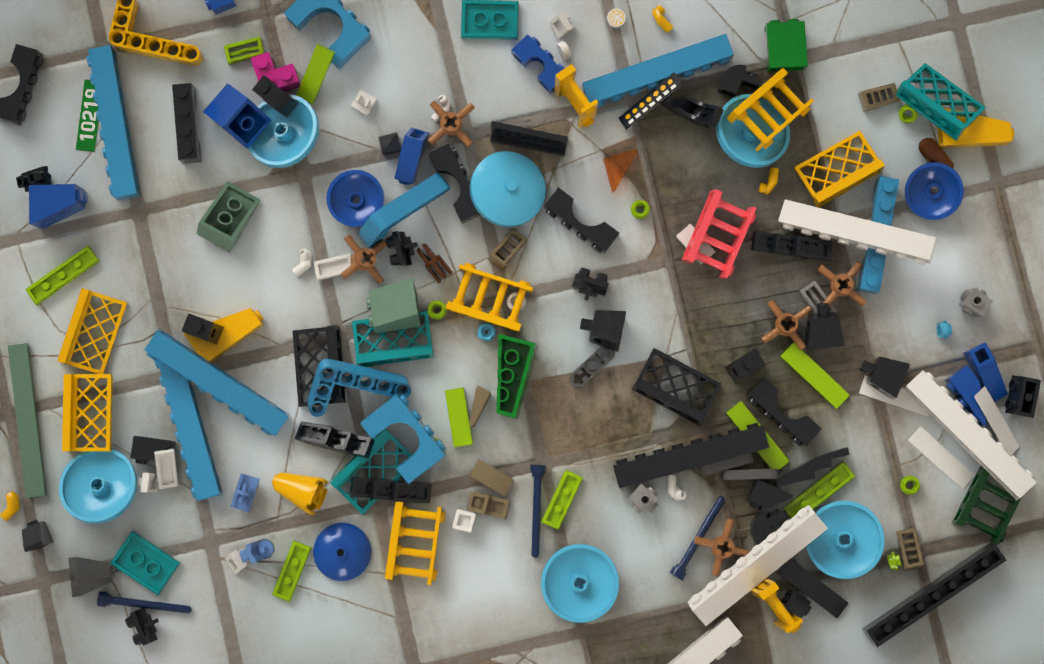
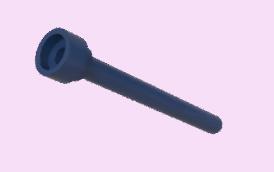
[530,465,546,558]
[669,496,725,581]
[97,591,192,613]

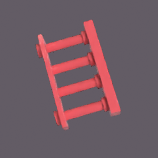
[682,189,757,279]

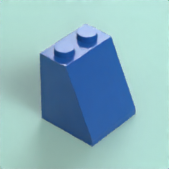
[203,83,272,149]
[29,184,88,229]

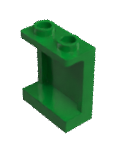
[764,19,808,72]

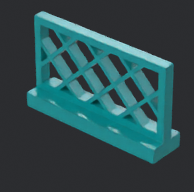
[895,63,986,140]
[352,311,434,367]
[330,428,412,515]

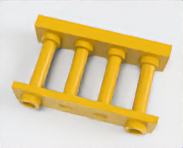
[554,64,599,128]
[727,68,814,152]
[446,263,533,333]
[385,502,445,585]
[751,578,804,634]

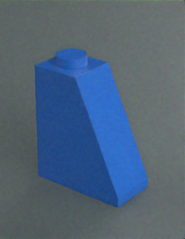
[394,127,429,185]

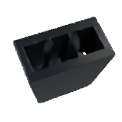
[804,303,844,349]
[580,310,626,352]
[182,313,224,345]
[725,348,766,383]
[860,357,910,399]

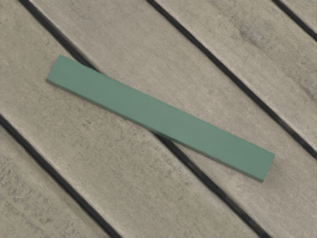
[8,343,47,498]

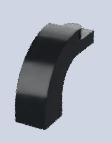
[660,88,724,128]

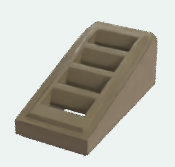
[858,83,901,112]
[488,228,528,271]
[469,385,491,427]
[896,528,925,571]

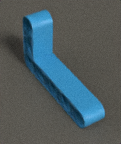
[358,172,451,249]
[307,359,411,417]

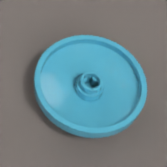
[248,94,319,168]
[716,94,790,168]
[470,151,546,227]
[59,449,137,524]
[806,501,884,579]
[541,544,619,623]

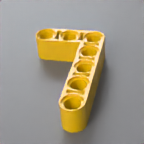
[109,0,203,66]

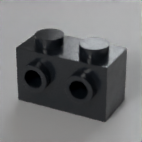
[1005,375,1041,418]

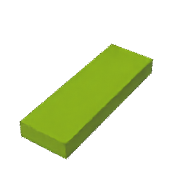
[296,44,335,104]
[445,387,473,447]
[541,469,583,530]
[272,540,312,602]

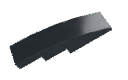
[751,231,832,261]
[295,421,375,458]
[774,447,850,487]
[349,477,432,503]
[777,559,848,618]

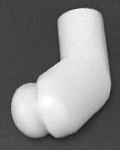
[431,95,450,124]
[292,248,312,277]
[666,475,686,501]

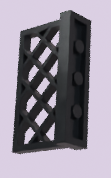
[490,121,568,157]
[292,325,346,407]
[632,348,721,426]

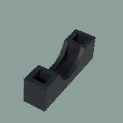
[0,44,43,126]
[172,83,201,164]
[428,144,481,224]
[544,187,619,253]
[747,377,822,446]

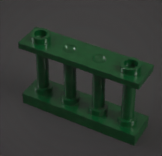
[952,465,1022,545]

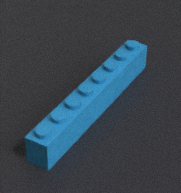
[582,34,734,108]
[86,45,140,200]
[144,329,289,436]
[154,359,223,501]

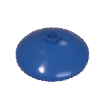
[905,162,964,220]
[326,170,384,227]
[313,523,371,581]

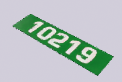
[76,79,98,152]

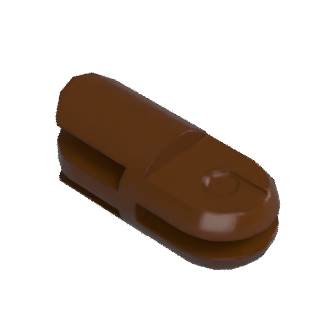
[918,137,954,168]
[417,243,453,284]

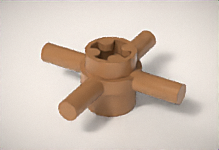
[428,100,475,148]
[341,234,386,285]
[817,261,867,307]
[761,299,812,350]
[694,518,750,577]

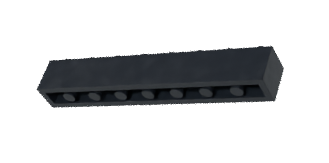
[613,422,769,488]
[862,543,1007,647]

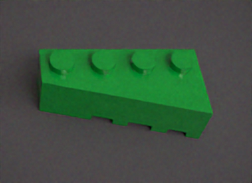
[496,334,538,420]

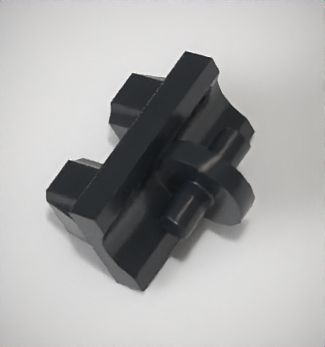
[16,166,52,192]
[385,231,418,266]
[572,267,609,301]
[125,608,159,646]

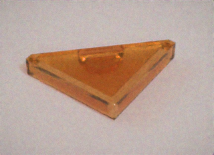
[603,149,638,192]

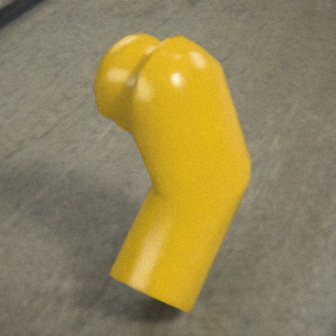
[652,5,673,33]
[759,167,779,194]
[0,492,20,521]

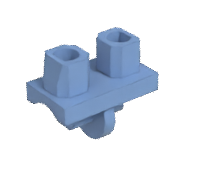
[230,473,260,512]
[239,539,275,564]

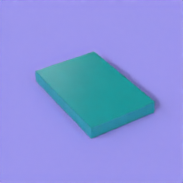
[461,0,519,40]
[110,531,181,595]

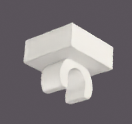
[550,12,575,39]
[351,89,377,116]
[137,473,158,493]
[452,509,476,533]
[225,549,250,574]

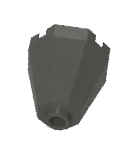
[68,557,115,597]

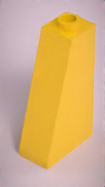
[937,108,1014,149]
[183,308,264,363]

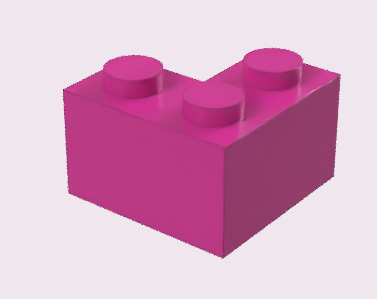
[251,52,301,91]

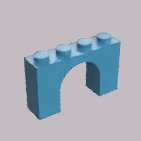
[284,0,371,70]
[360,392,446,484]

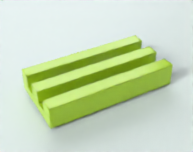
[224,36,265,65]

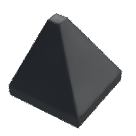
[379,132,401,156]

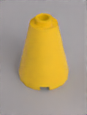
[272,472,328,515]

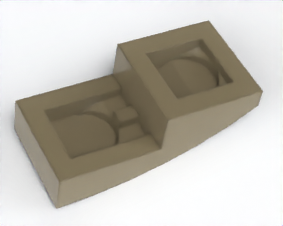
[469,459,514,496]
[467,491,511,519]

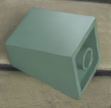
[366,278,421,333]

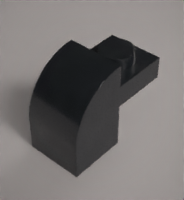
[717,65,762,98]
[252,75,299,117]
[750,509,787,546]

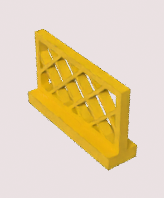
[794,131,885,208]
[57,288,127,374]
[62,374,113,451]

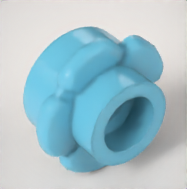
[936,320,952,339]
[477,323,496,341]

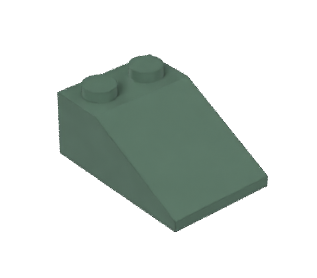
[196,181,260,252]

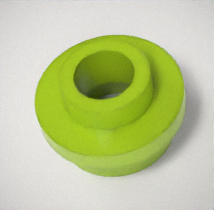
[899,104,918,123]
[631,200,650,219]
[427,300,447,320]
[900,476,920,495]
[887,552,902,571]

